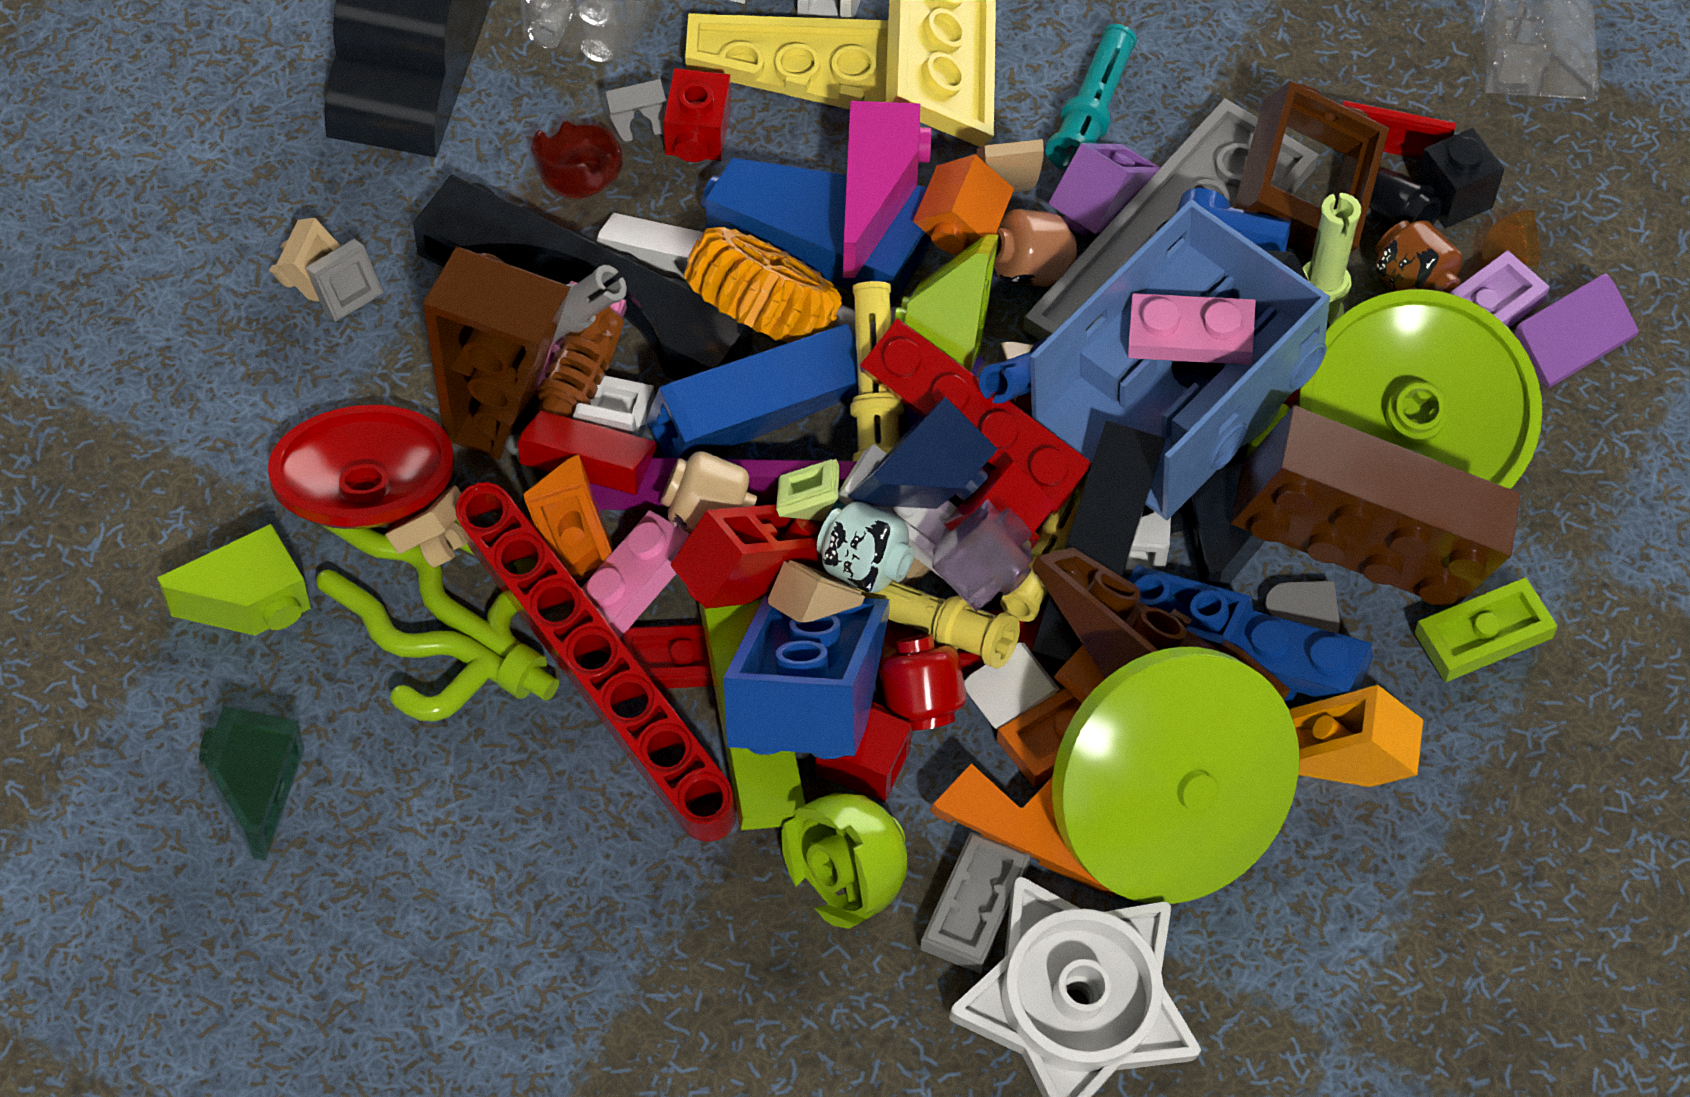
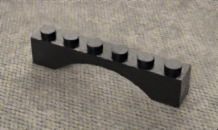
[413,174,752,381]

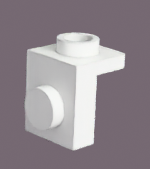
[573,376,655,438]

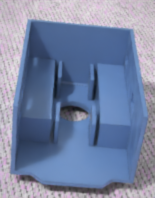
[1030,199,1330,520]

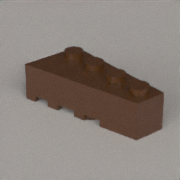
[423,246,571,460]

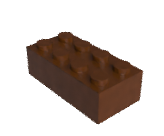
[1230,405,1521,607]

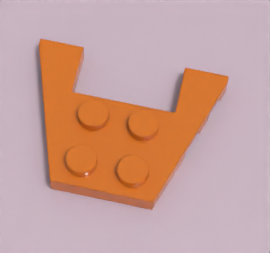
[929,645,1117,898]

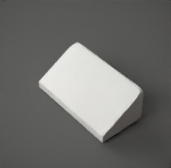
[596,213,704,282]

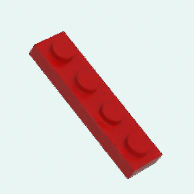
[860,318,1092,516]

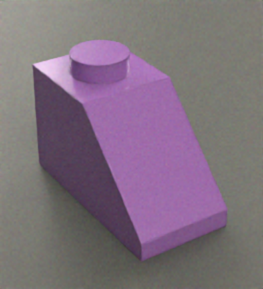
[1048,143,1160,237]

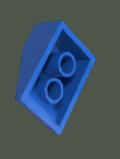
[724,592,890,759]

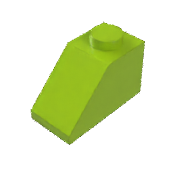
[157,524,311,636]

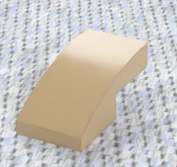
[976,139,1044,192]

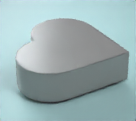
[1264,581,1340,634]

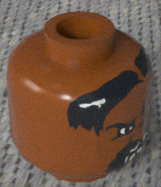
[1375,221,1462,293]

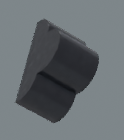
[325,0,492,157]

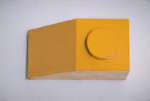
[1289,685,1423,787]

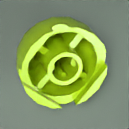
[782,793,907,929]

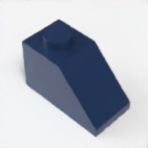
[848,397,998,509]

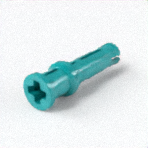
[1045,24,1137,170]

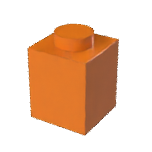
[913,154,1015,255]

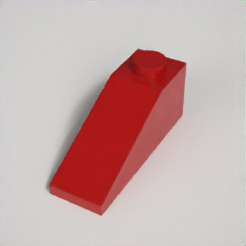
[670,504,826,609]

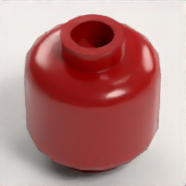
[879,634,967,731]

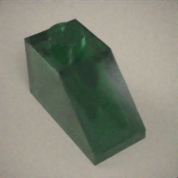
[199,706,305,861]

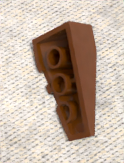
[1032,547,1290,700]

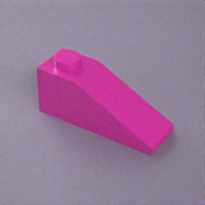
[843,101,931,278]

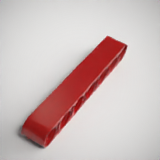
[456,482,736,842]

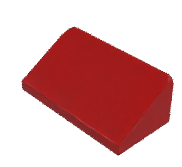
[1342,100,1456,160]
[518,411,657,495]

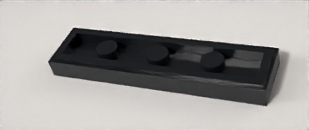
[1032,420,1166,665]

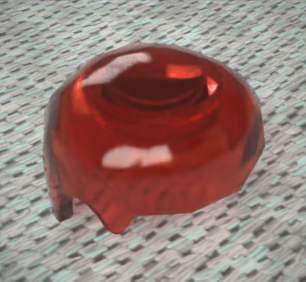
[530,121,623,199]

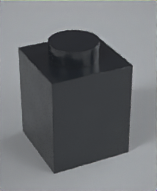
[1416,128,1505,229]

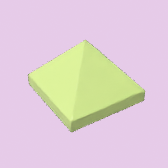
[776,459,839,521]

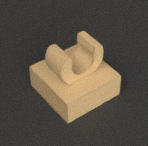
[269,218,341,301]
[385,485,467,568]

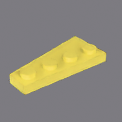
[685,14,888,110]

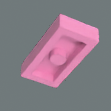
[1128,293,1256,365]
[581,510,690,639]

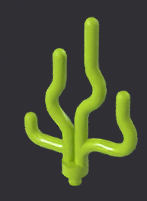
[316,519,559,721]

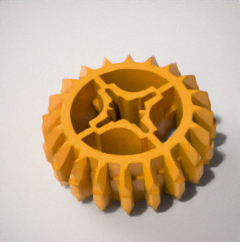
[684,227,842,343]

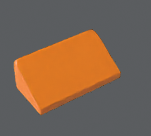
[523,455,614,581]

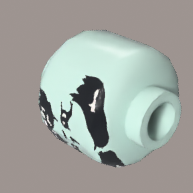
[817,501,915,593]

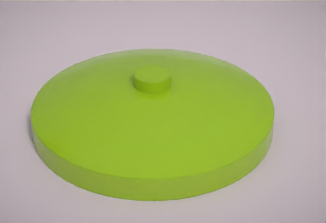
[1297,289,1542,489]
[1052,647,1299,904]

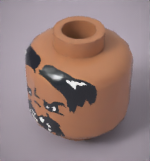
[993,209,1077,288]

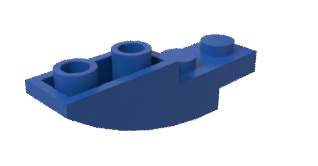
[1128,565,1373,704]

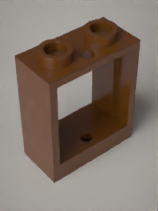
[1233,81,1389,258]

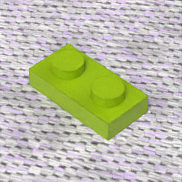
[1415,577,1558,683]

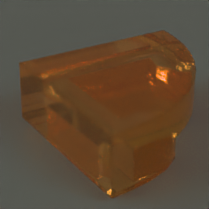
[1480,210,1541,268]

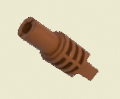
[533,307,624,419]

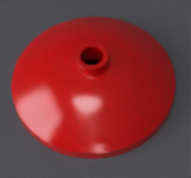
[268,405,454,529]

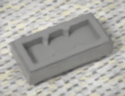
[921,832,1031,974]

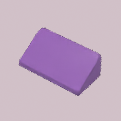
[1514,273,1639,389]

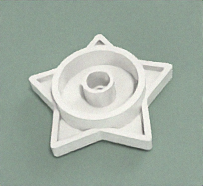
[948,877,1201,1097]

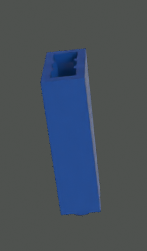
[701,158,932,307]
[646,324,858,458]

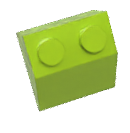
[894,233,999,372]

